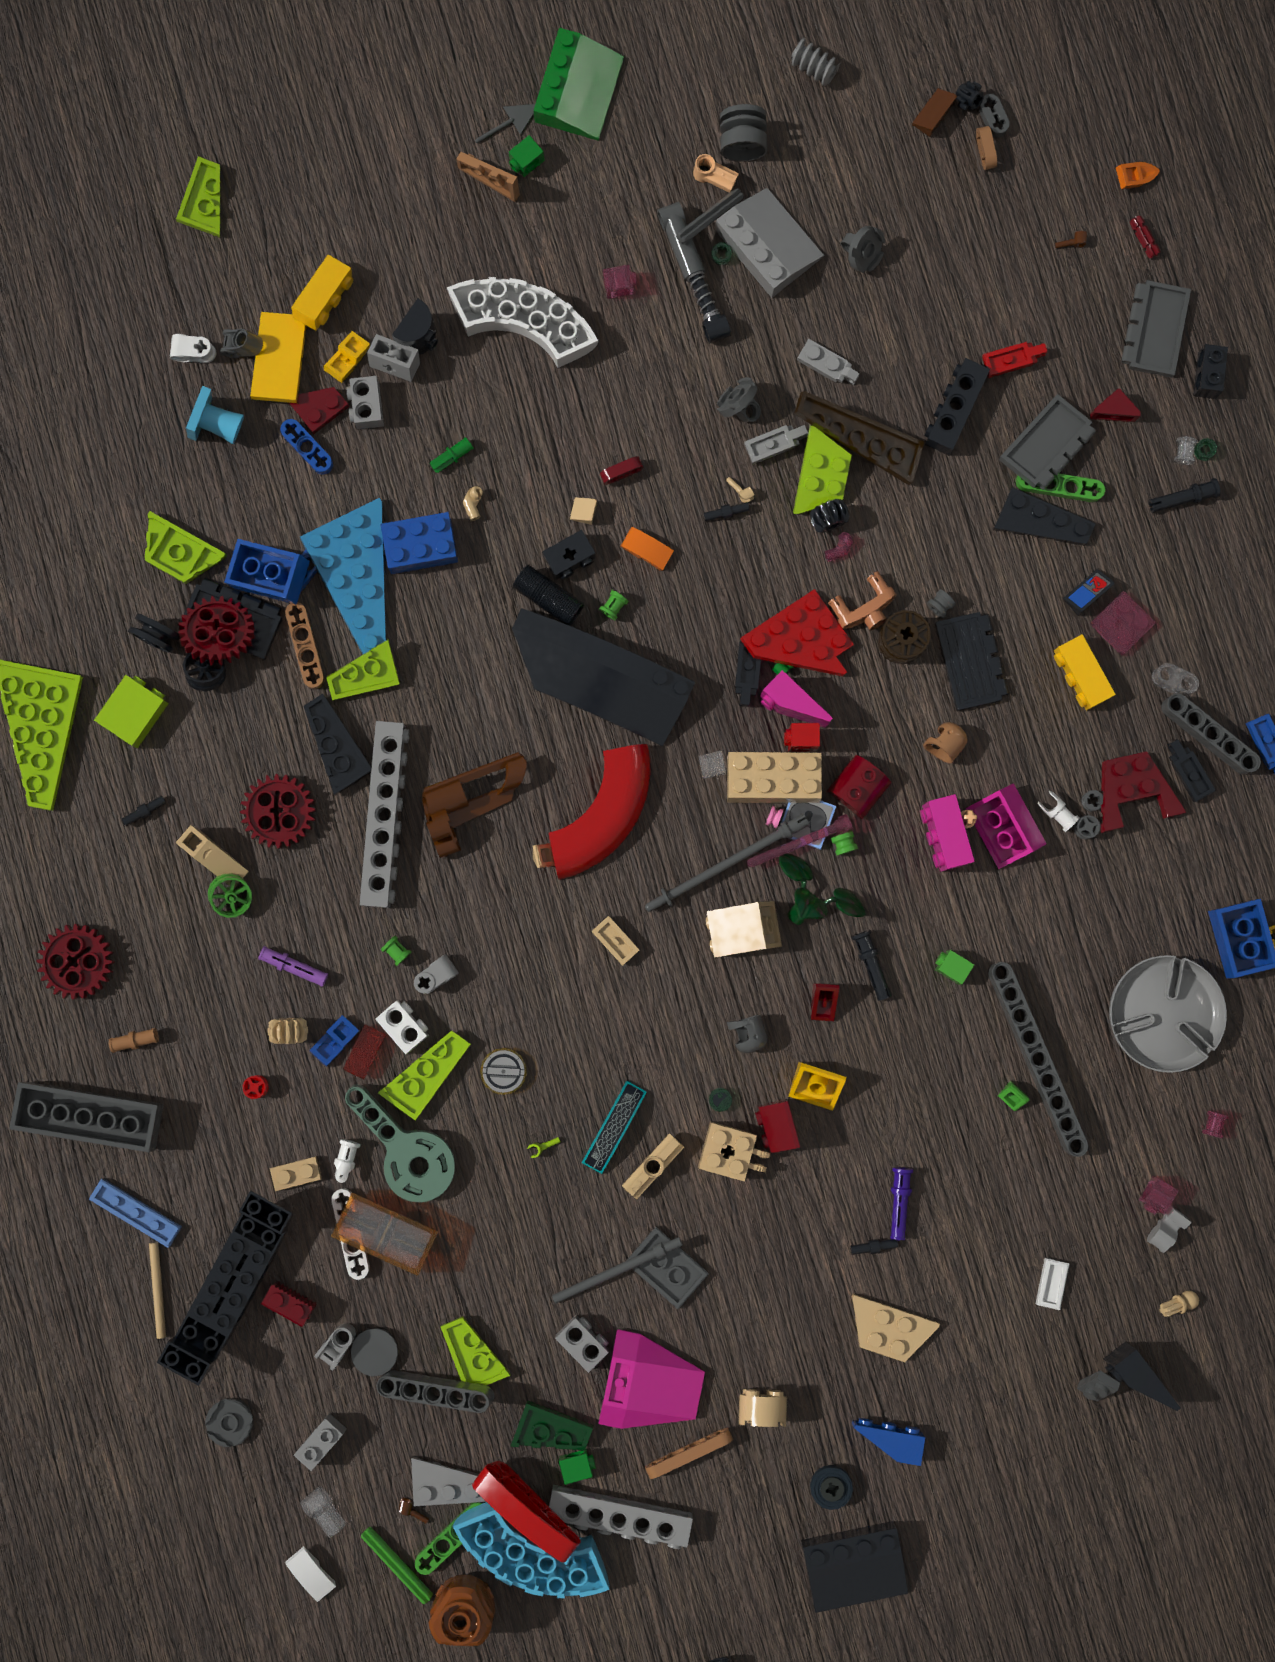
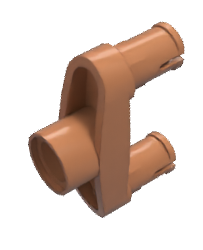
[828,571,896,631]

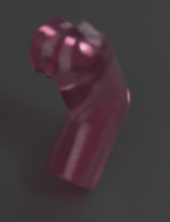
[824,532,853,562]

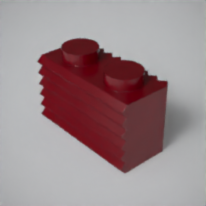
[261,1281,317,1327]

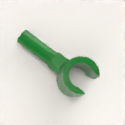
[773,663,794,675]

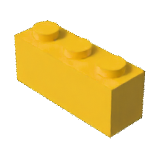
[291,255,353,331]
[1054,634,1116,711]

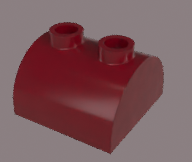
[827,755,891,819]

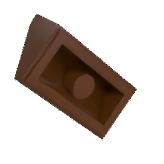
[912,88,958,137]

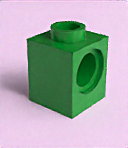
[509,135,545,177]
[559,1448,596,1485]

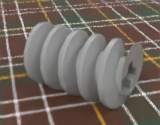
[791,37,841,86]

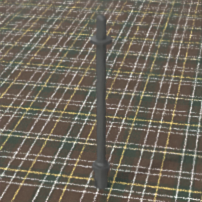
[645,813,810,912]

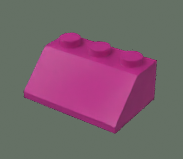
[966,783,1047,869]

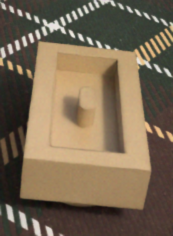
[591,916,639,966]
[270,1156,322,1191]

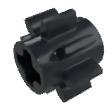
[956,81,984,111]

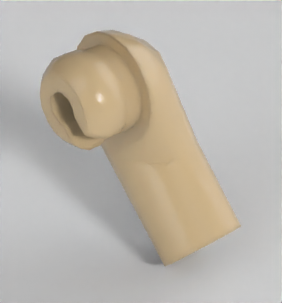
[463,486,483,521]

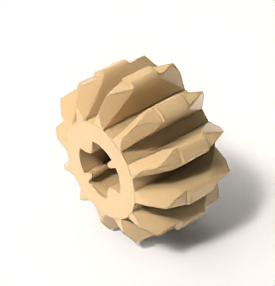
[268,1018,308,1044]

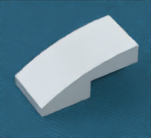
[285,1546,336,1602]

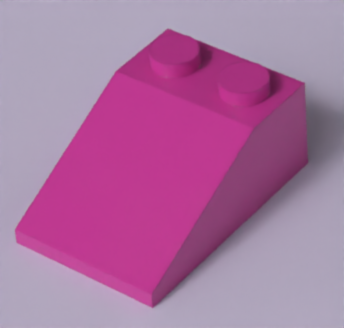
[760,670,833,728]

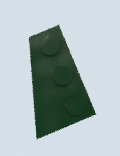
[510,1400,594,1450]

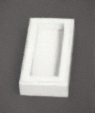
[1035,1258,1069,1310]

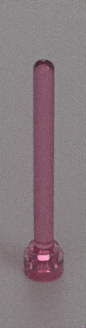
[747,814,853,867]

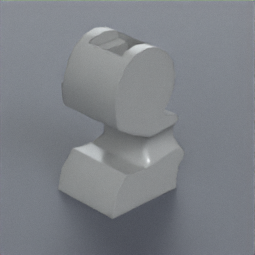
[1147,1205,1192,1253]

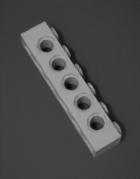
[549,1485,693,1549]

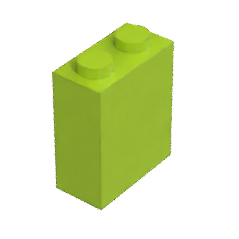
[94,675,169,749]

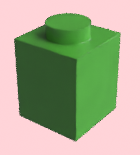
[935,950,974,985]

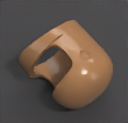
[923,722,968,764]

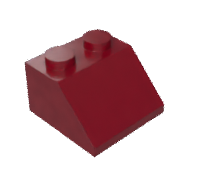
[755,1099,800,1153]

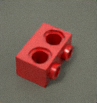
[784,723,820,752]

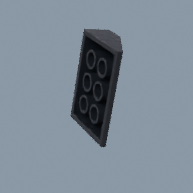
[801,1521,908,1613]

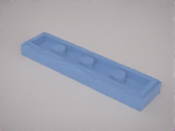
[89,1178,182,1248]

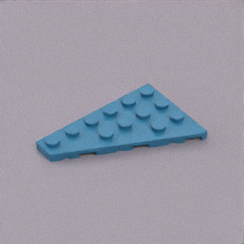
[300,498,386,654]

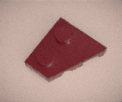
[288,387,349,434]

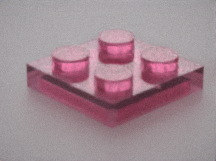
[1090,591,1156,656]

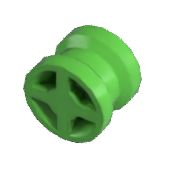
[831,831,858,856]

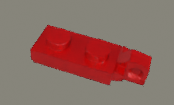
[982,342,1048,378]

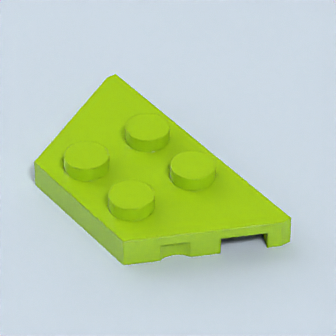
[793,425,852,514]
[145,511,227,584]

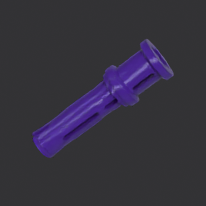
[890,1167,914,1240]

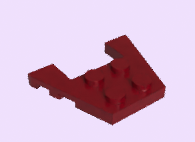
[1101,751,1186,833]

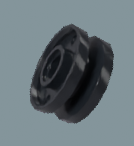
[127,613,180,654]

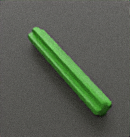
[361,1527,433,1604]

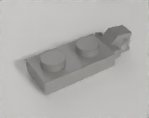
[797,339,860,385]
[744,425,808,465]

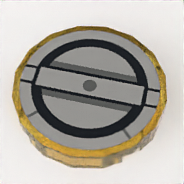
[480,1048,527,1095]

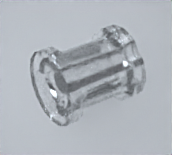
[1174,437,1198,465]

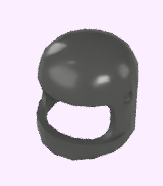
[727,1014,768,1053]

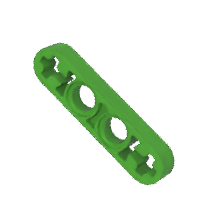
[1015,474,1105,502]
[414,1502,485,1575]

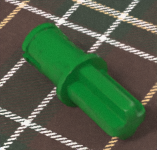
[430,437,474,473]

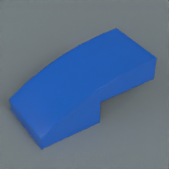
[310,1015,359,1067]

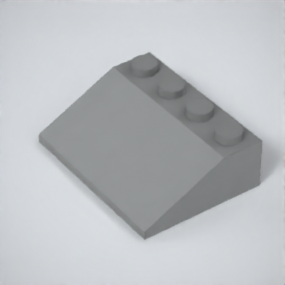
[715,188,824,298]

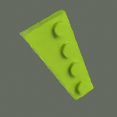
[378,1030,471,1120]

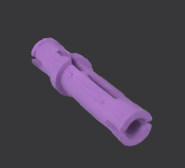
[258,946,328,987]

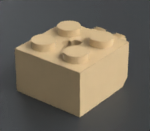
[698,1121,771,1181]

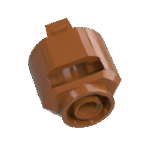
[429,1574,495,1646]

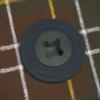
[810,1465,853,1510]

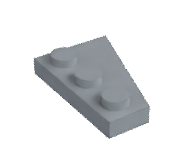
[411,1456,485,1506]

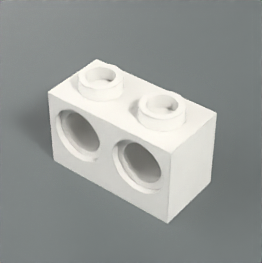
[376,1000,429,1054]

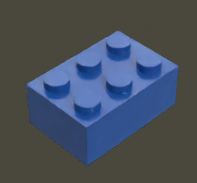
[380,512,458,574]
[224,539,310,605]
[1208,899,1275,978]

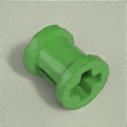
[599,590,629,621]
[381,935,412,966]

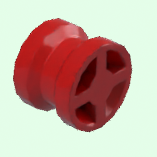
[243,1075,269,1099]

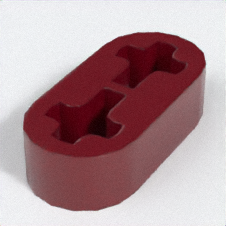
[600,456,644,485]

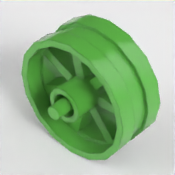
[208,873,252,918]

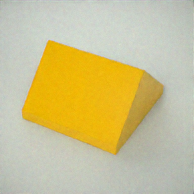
[788,1062,846,1111]

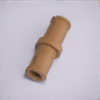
[109,1028,159,1053]

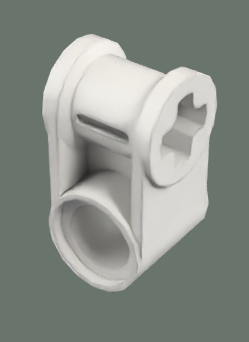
[170,334,216,363]

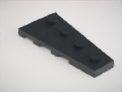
[993,487,1096,546]
[303,693,372,796]

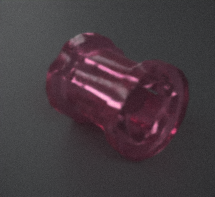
[1202,1111,1228,1139]

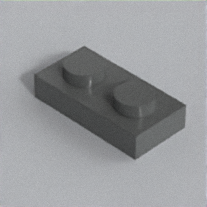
[1077,1370,1121,1401]

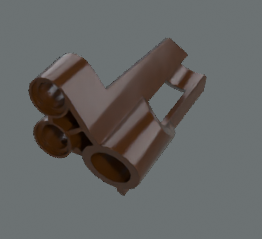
[422,752,527,859]

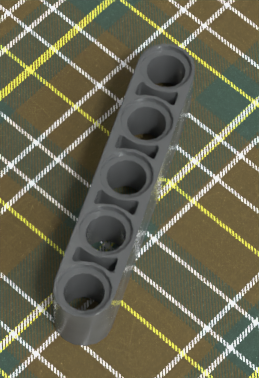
[1161,694,1261,775]
[376,1370,495,1413]

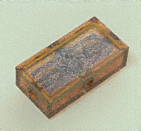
[331,1192,438,1276]

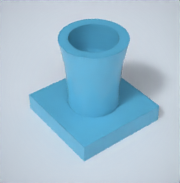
[186,386,244,444]

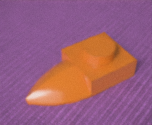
[1116,162,1160,189]

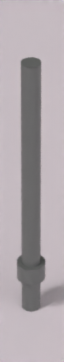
[552,1237,683,1304]

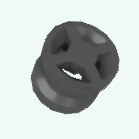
[927,589,956,619]
[1073,815,1100,840]

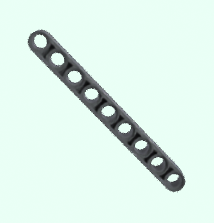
[988,962,1088,1157]

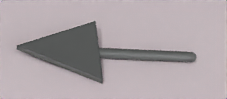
[475,104,535,143]

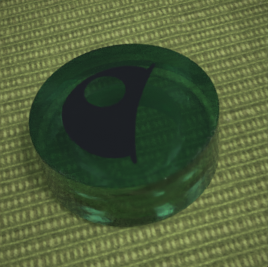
[708,1088,732,1112]

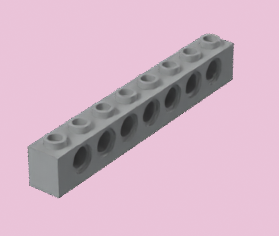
[360,721,409,908]

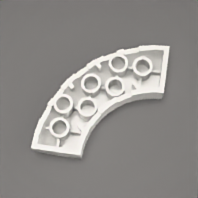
[447,277,598,368]

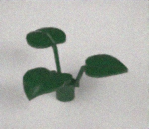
[778,853,866,925]

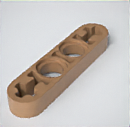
[285,602,325,689]
[645,1428,733,1479]

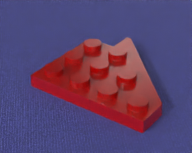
[740,589,854,677]

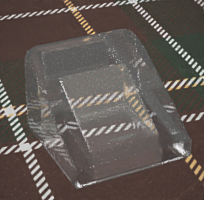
[699,750,726,779]

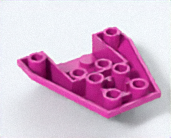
[598,1329,705,1429]

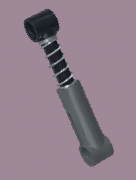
[657,202,731,344]

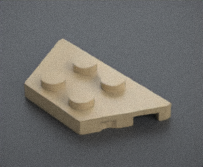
[852,1294,940,1362]

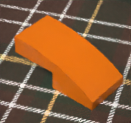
[620,527,674,570]

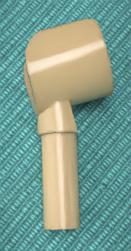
[726,477,754,503]

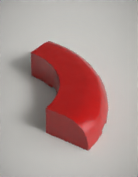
[549,744,650,880]

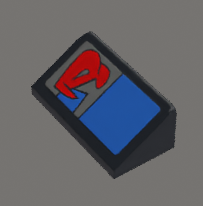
[1063,569,1115,615]

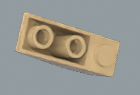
[176,825,249,888]

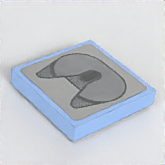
[780,801,836,850]

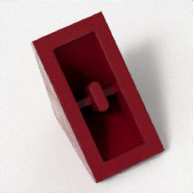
[1090,388,1141,422]
[811,983,839,1021]

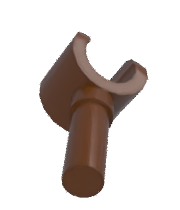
[1055,231,1087,248]
[399,1498,429,1524]

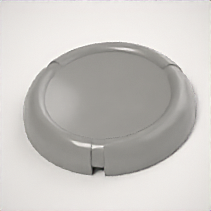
[1109,955,1227,1072]

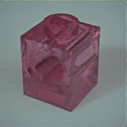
[603,265,637,299]
[1139,1176,1179,1215]

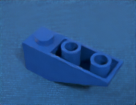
[852,1418,925,1466]

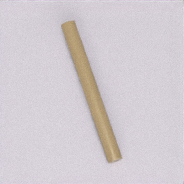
[149,1242,166,1339]

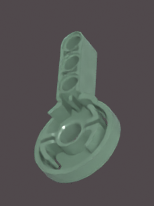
[345,1084,455,1202]

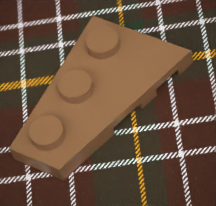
[456,152,520,202]

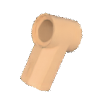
[693,154,739,193]

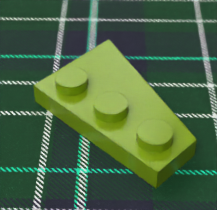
[176,156,220,238]
[327,639,400,700]
[440,1316,511,1385]

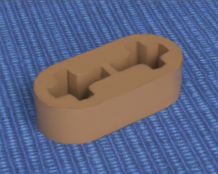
[976,126,997,170]

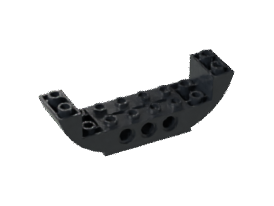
[157,1190,292,1386]

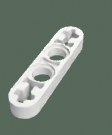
[332,1188,370,1280]

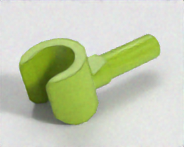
[527,1137,560,1158]

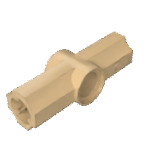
[622,1133,684,1199]

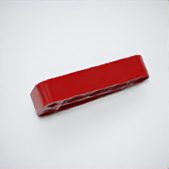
[472,1461,581,1562]

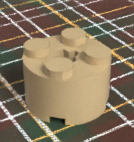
[739,1389,787,1427]

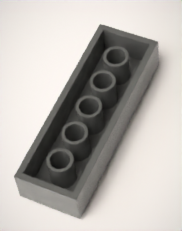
[9,1081,164,1152]

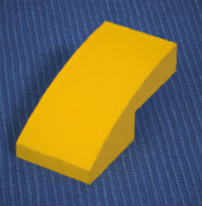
[324,331,370,383]

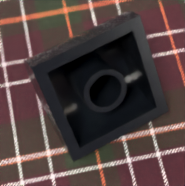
[392,298,438,355]

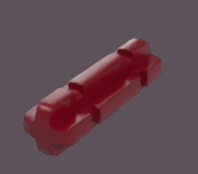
[1130,215,1160,259]

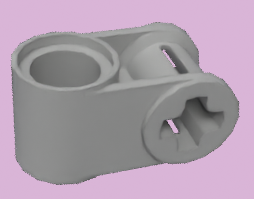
[414,954,459,994]
[314,1323,356,1371]

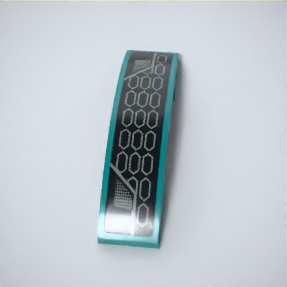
[581,1081,647,1174]

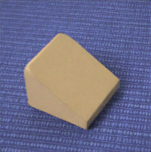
[570,497,597,525]

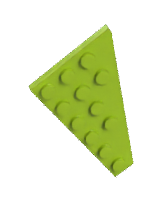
[0,660,83,811]

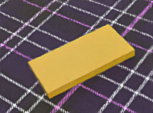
[250,312,306,403]

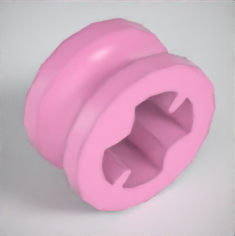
[766,806,784,829]

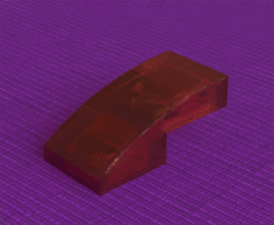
[343,1024,386,1080]

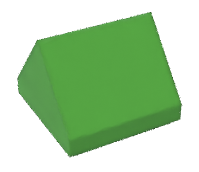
[998,1081,1029,1111]

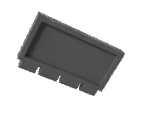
[1121,280,1191,378]
[999,394,1096,490]

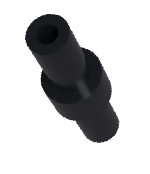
[704,502,750,521]
[121,796,166,826]
[850,1239,898,1255]

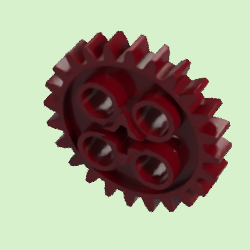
[178,596,255,665]
[240,774,316,849]
[36,924,115,999]

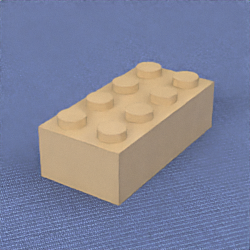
[727,752,822,803]

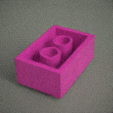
[920,794,975,872]

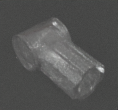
[300,1486,346,1538]

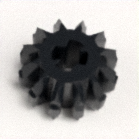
[810,499,850,533]

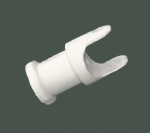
[1038,791,1080,832]
[334,1139,361,1183]

